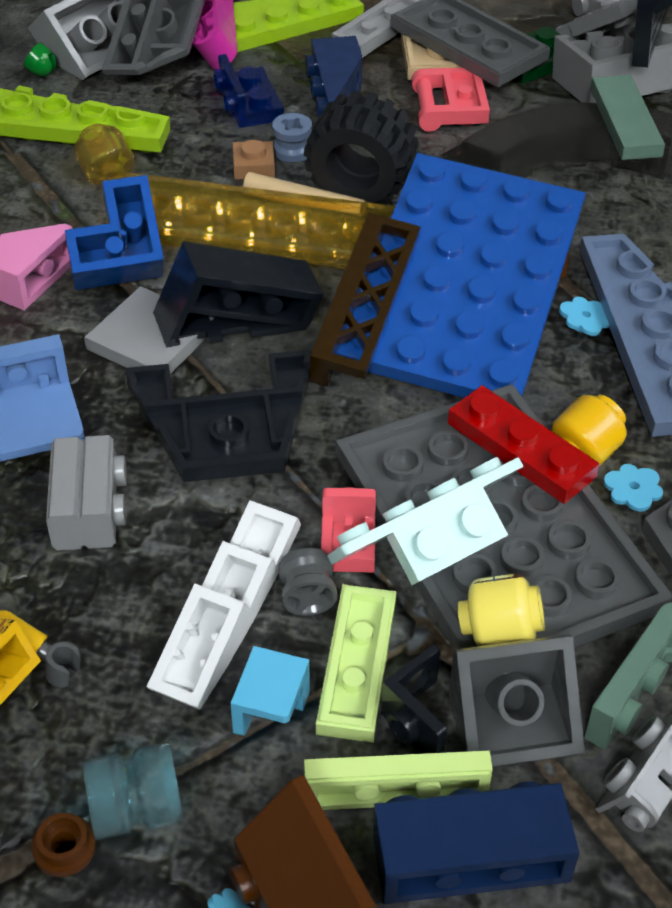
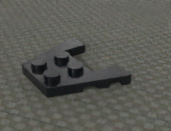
[126,350,311,482]

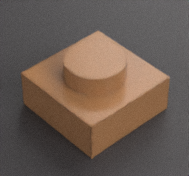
[233,140,275,180]

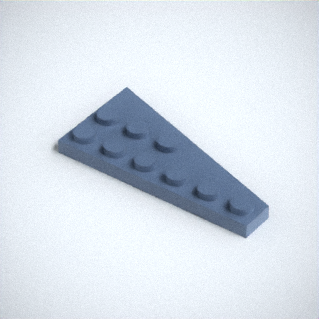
[579,234,672,437]

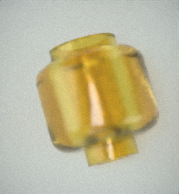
[74,124,134,185]

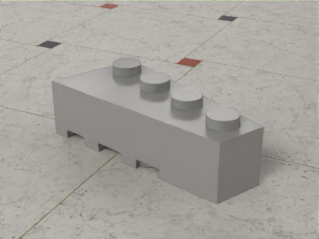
[552,23,672,109]

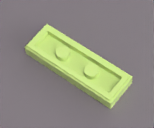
[316,584,397,743]
[304,750,493,810]

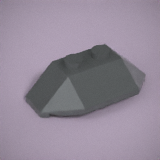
[101,0,205,75]

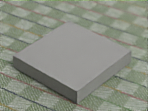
[84,286,214,374]

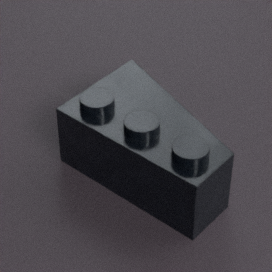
[153,241,324,348]

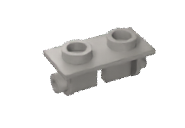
[595,714,672,832]

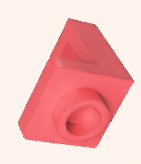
[321,487,376,573]

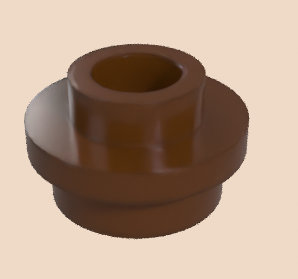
[32,813,96,877]

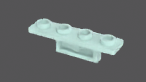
[327,457,524,585]

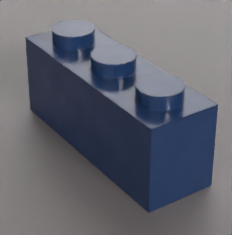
[373,781,580,904]

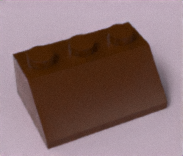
[229,775,377,908]

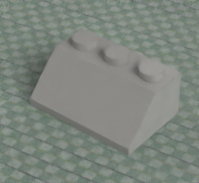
[28,0,124,80]

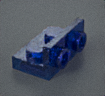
[213,54,284,128]

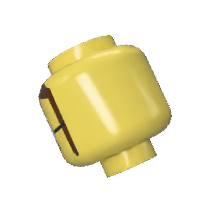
[458,574,545,646]

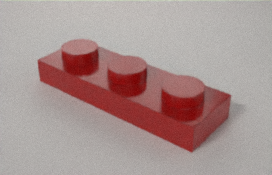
[448,385,600,504]

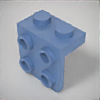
[0,334,85,462]

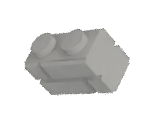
[46,435,127,551]

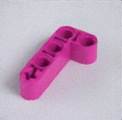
[192,0,237,69]

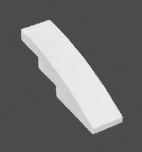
[146,500,301,710]

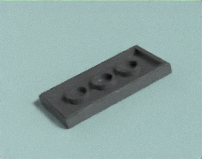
[390,0,550,87]

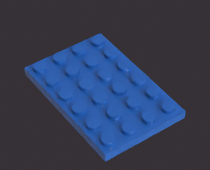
[337,153,586,398]

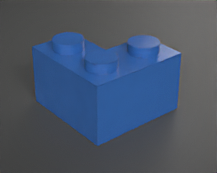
[65,175,164,290]

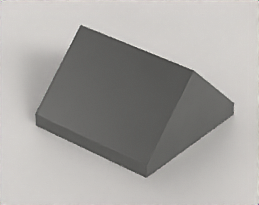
[448,634,585,767]

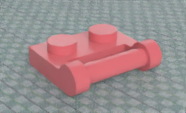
[411,68,490,132]

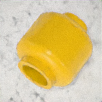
[552,394,627,466]

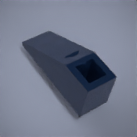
[305,36,362,119]

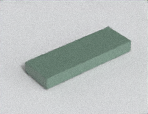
[590,75,665,160]

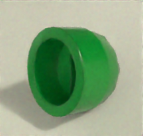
[23,42,57,77]

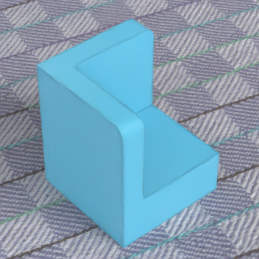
[231,646,310,736]

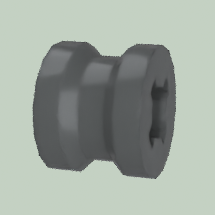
[278,548,337,616]

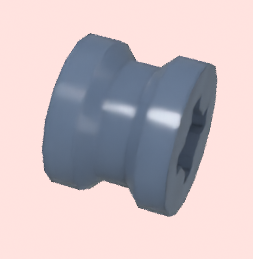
[272,113,312,163]

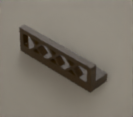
[310,212,421,387]

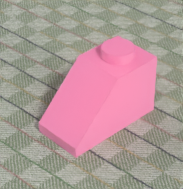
[0,223,72,311]

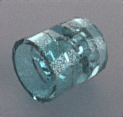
[82,742,183,841]

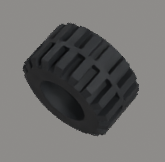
[304,91,418,209]

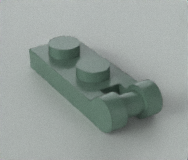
[584,602,672,750]

